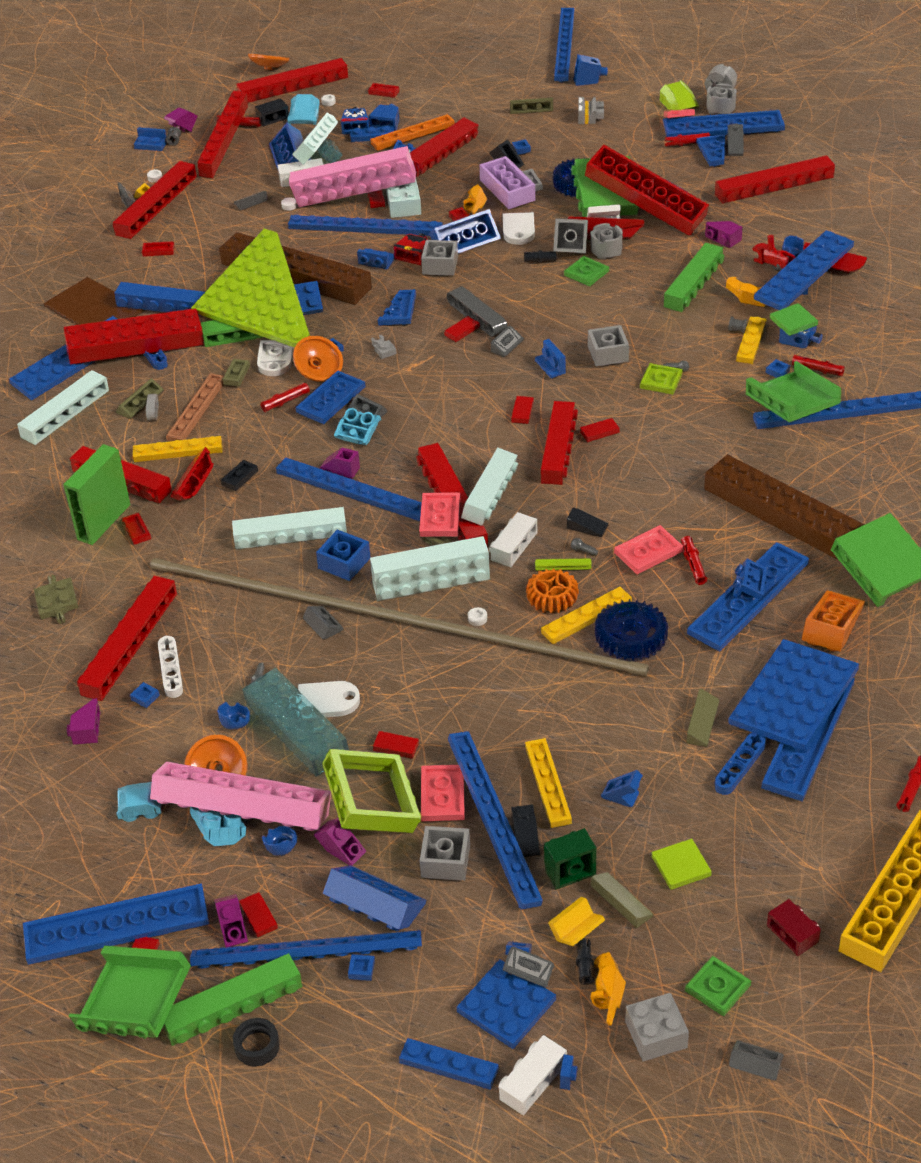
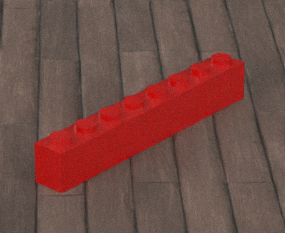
[236,58,348,103]
[197,91,248,179]
[410,117,479,177]
[715,155,835,204]
[113,161,197,239]
[416,443,488,547]
[77,575,177,702]

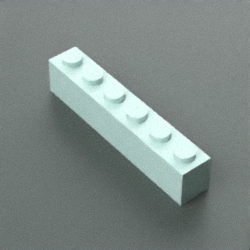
[292,112,338,165]
[17,370,109,445]
[461,448,518,526]
[232,507,347,549]

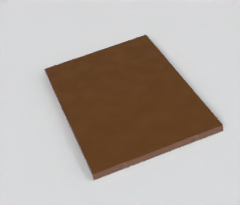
[43,277,145,325]

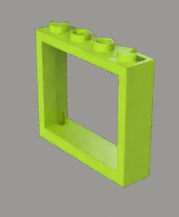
[322,749,421,833]

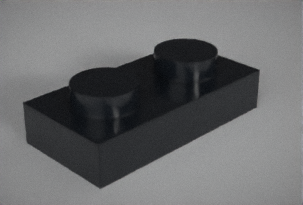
[221,459,258,491]

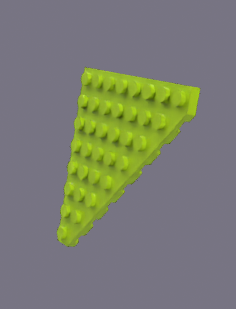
[191,228,310,348]

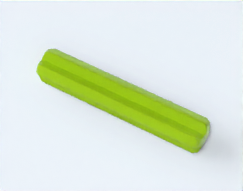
[535,558,592,571]

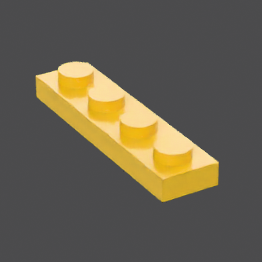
[736,316,767,364]

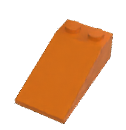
[802,590,865,652]

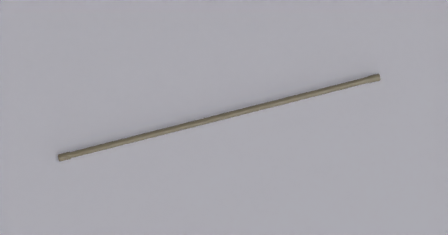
[150,558,649,676]

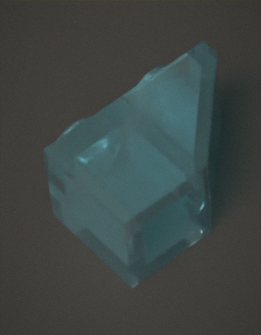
[317,139,343,163]

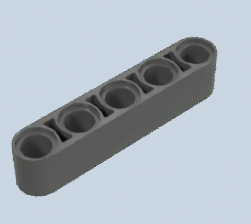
[447,286,508,337]

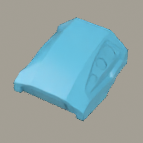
[287,94,320,125]
[334,408,382,445]
[117,782,161,822]
[190,807,246,846]

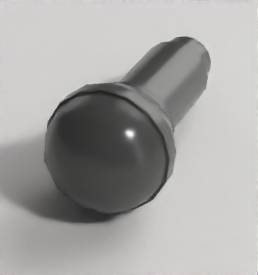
[663,360,689,372]
[571,538,599,556]
[251,663,265,687]

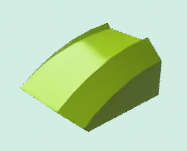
[660,80,699,110]

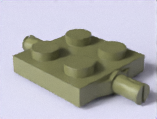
[34,575,79,624]

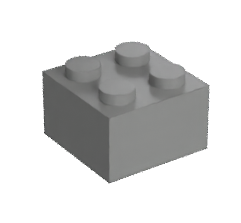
[553,218,588,253]
[421,240,458,276]
[588,325,629,366]
[420,826,470,881]
[625,993,689,1061]

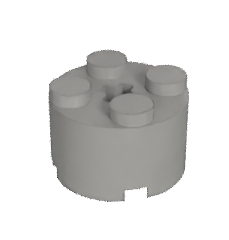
[704,64,737,90]
[706,83,736,114]
[591,223,623,260]

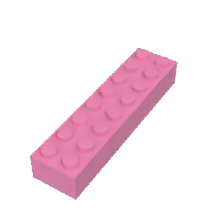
[289,146,416,207]
[150,762,331,831]

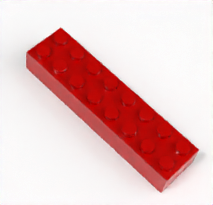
[585,144,709,236]
[63,308,203,364]

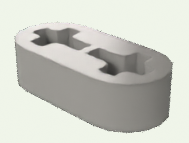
[146,394,159,421]

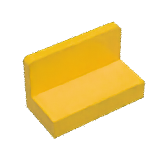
[548,897,605,946]

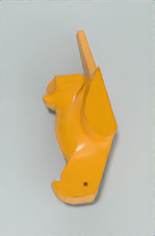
[463,184,487,214]
[726,277,766,307]
[590,952,626,1026]

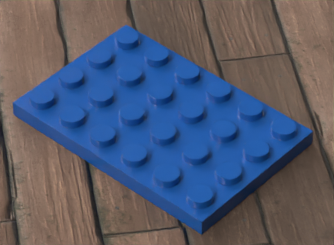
[728,639,859,751]

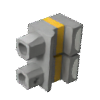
[578,97,604,124]

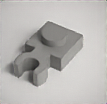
[371,335,397,359]

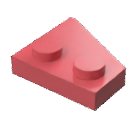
[664,109,695,118]

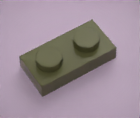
[223,359,250,387]

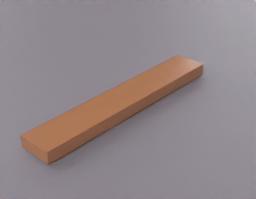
[166,373,224,441]

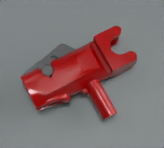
[752,235,795,270]

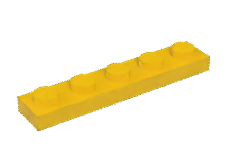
[133,436,223,462]
[541,587,632,644]
[525,738,572,828]

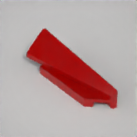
[568,216,644,240]

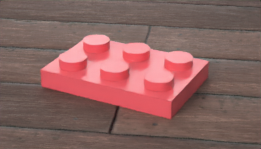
[419,493,460,537]
[614,525,683,574]
[421,765,465,821]

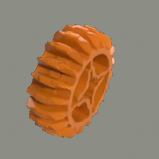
[526,568,579,613]

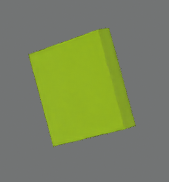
[640,363,683,395]
[652,839,712,890]

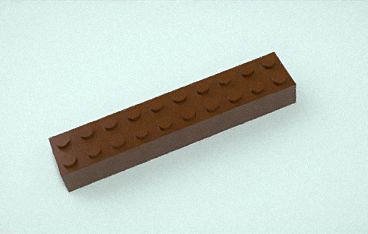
[219,232,372,305]
[704,454,865,560]

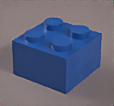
[316,529,371,581]

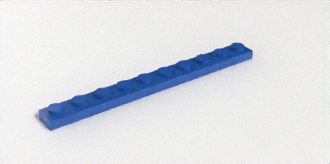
[554,8,575,82]
[288,215,443,236]
[753,391,921,429]
[276,457,422,521]
[448,731,543,910]
[190,930,422,968]

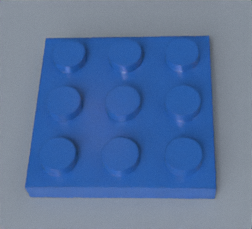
[456,959,556,1049]

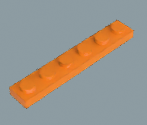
[370,114,455,151]

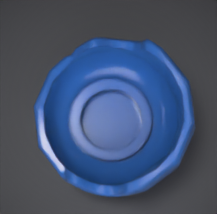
[782,235,804,257]
[217,702,251,730]
[262,826,297,856]

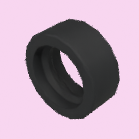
[233,1018,280,1067]

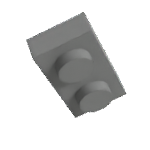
[522,169,543,192]

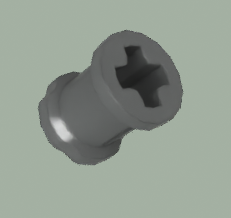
[166,127,181,146]
[728,316,748,334]

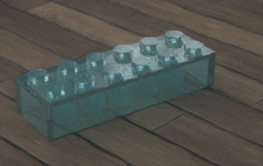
[242,667,349,777]

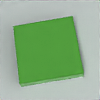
[564,256,609,286]
[770,303,818,336]
[685,956,751,1017]

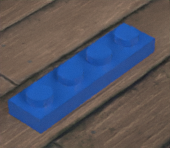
[399,1038,499,1090]

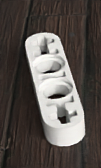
[158,636,183,698]

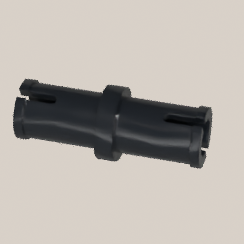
[524,250,557,263]
[576,938,594,985]

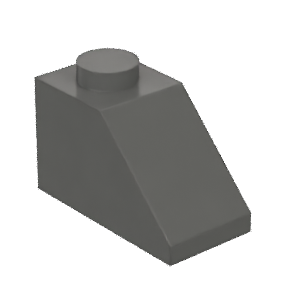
[727,123,744,156]

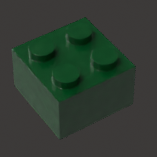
[544,828,597,890]

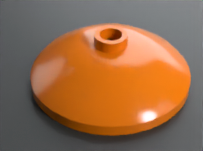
[248,54,290,70]
[293,336,343,382]
[184,735,248,776]

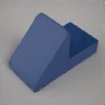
[601,770,643,807]

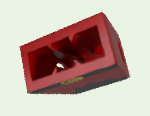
[393,233,428,266]

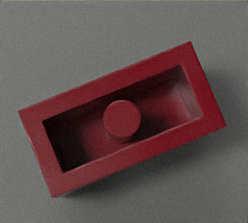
[767,899,821,956]

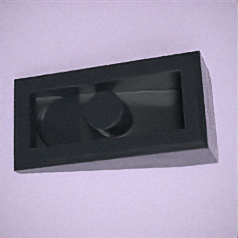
[567,507,609,537]

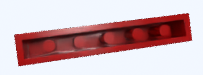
[541,401,578,485]
[70,446,172,504]

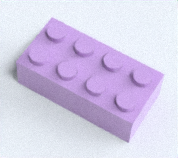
[479,156,535,209]

